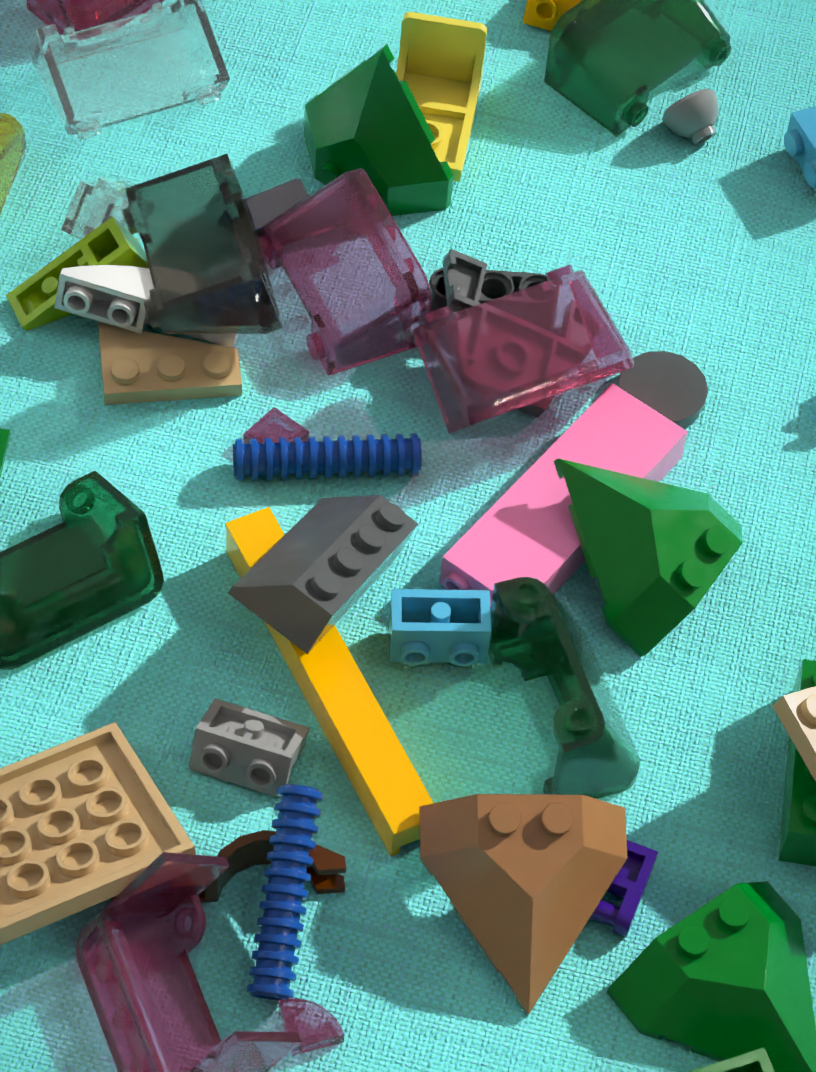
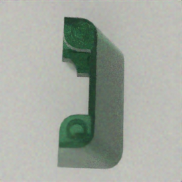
[544,0,731,137]
[0,471,164,670]
[488,577,640,799]

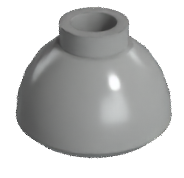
[662,89,719,145]

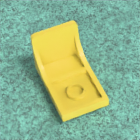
[396,12,487,182]

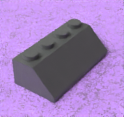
[228,495,418,654]

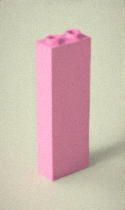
[439,383,688,635]

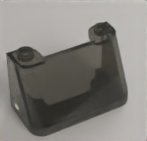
[122,154,283,334]

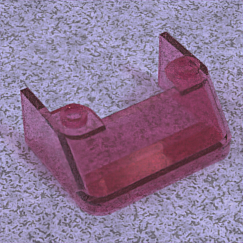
[76,852,302,1072]

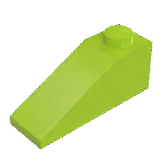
[6,216,154,331]

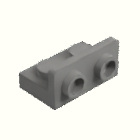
[189,698,309,798]

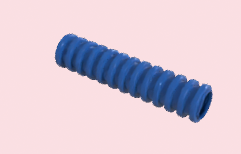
[233,433,422,481]
[247,784,323,1001]

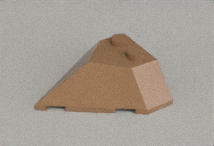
[419,794,627,1016]

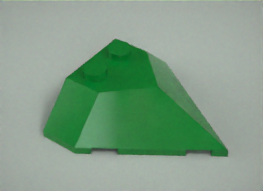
[304,44,454,217]
[553,458,743,657]
[607,881,816,1072]

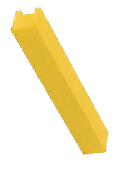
[225,507,433,857]

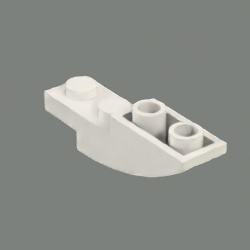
[54,265,245,348]

